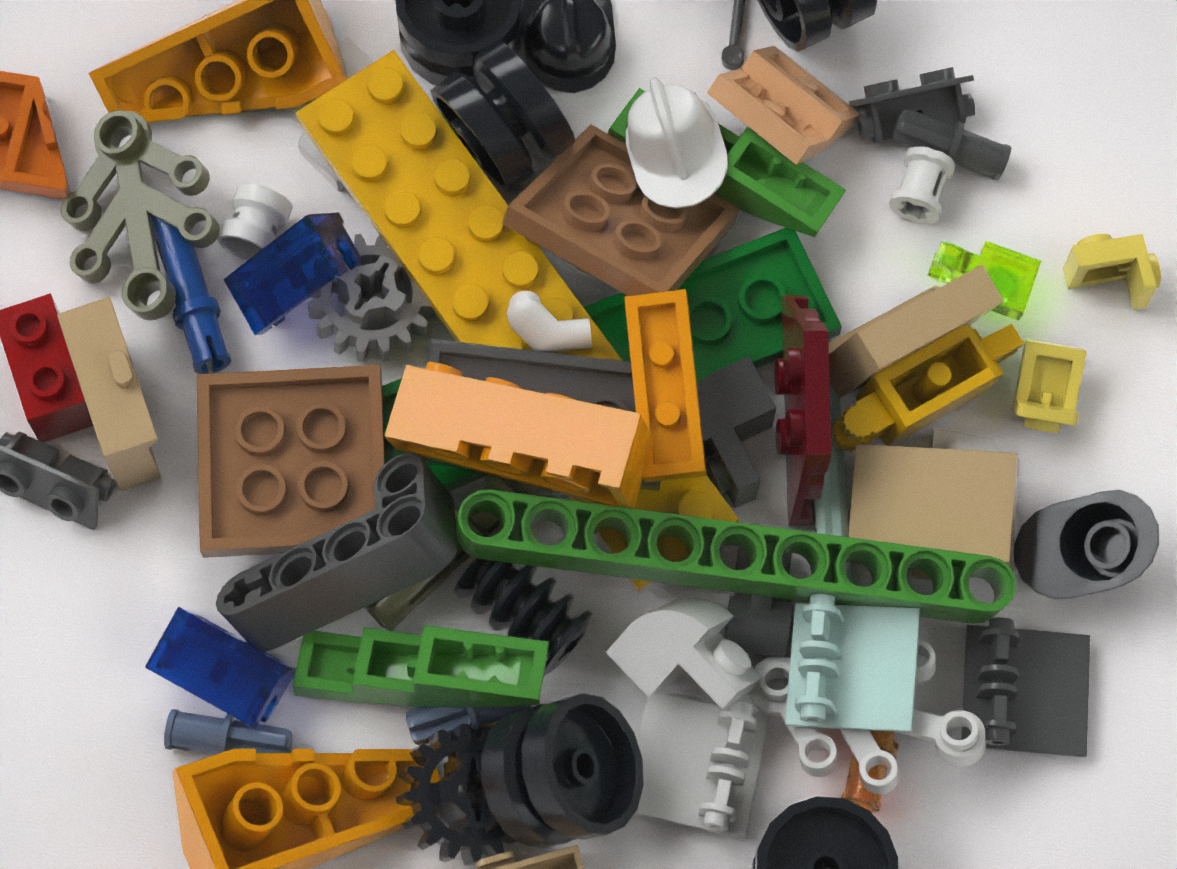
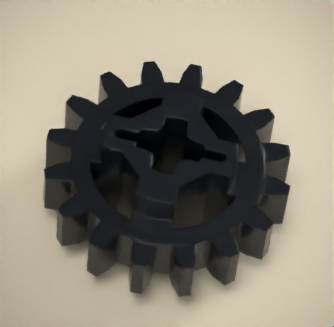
[396,724,517,865]

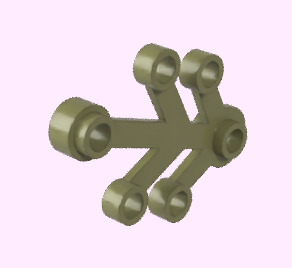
[61,110,220,320]

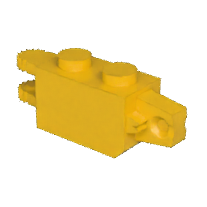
[831,323,1024,453]

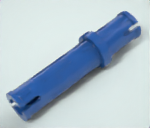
[150,215,232,374]

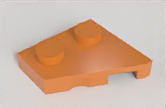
[0,71,71,199]

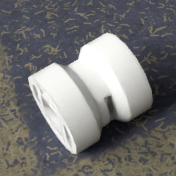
[217,183,293,263]

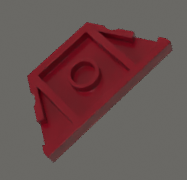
[774,295,832,526]

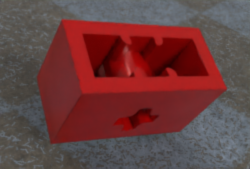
[0,293,93,443]

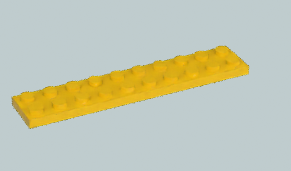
[295,50,739,593]

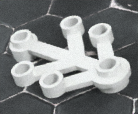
[749,639,986,795]

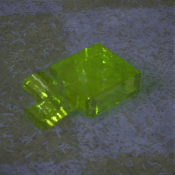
[927,241,1041,321]

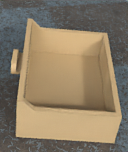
[828,264,1004,399]
[57,297,161,491]
[848,444,1019,580]

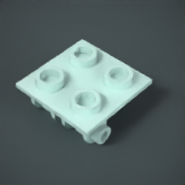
[785,593,920,733]

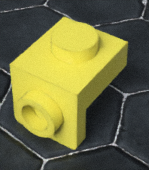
[1063,234,1161,310]
[1012,338,1087,433]

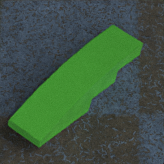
[608,88,846,237]
[292,625,549,707]

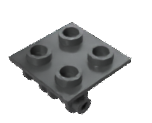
[961,617,1090,757]

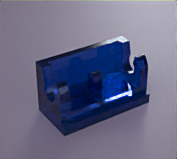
[223,212,361,335]
[145,606,296,728]

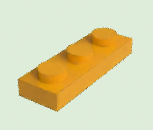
[624,289,707,483]

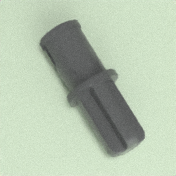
[893,109,1012,181]

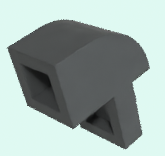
[697,356,777,508]

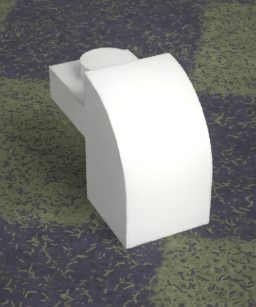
[606,597,763,709]

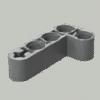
[216,453,457,652]

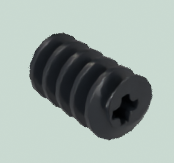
[454,558,593,676]

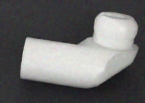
[506,291,592,352]

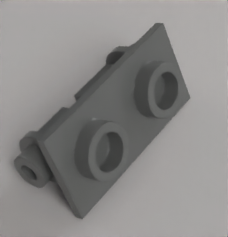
[849,67,975,143]
[0,431,116,530]

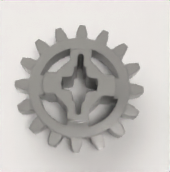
[307,233,435,363]

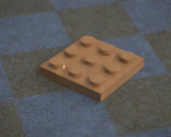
[502,124,741,296]
[197,365,385,558]

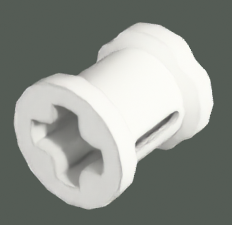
[889,147,956,224]

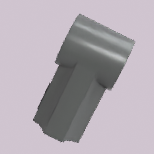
[724,547,792,657]

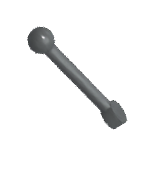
[721,0,745,70]

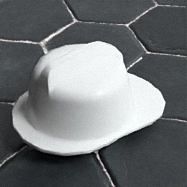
[626,77,728,209]

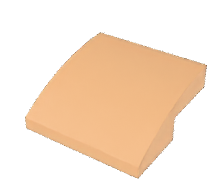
[707,46,862,165]

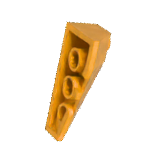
[88,0,348,122]
[172,749,441,869]

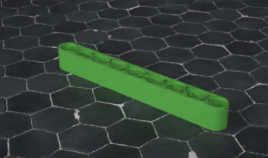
[456,490,1017,624]

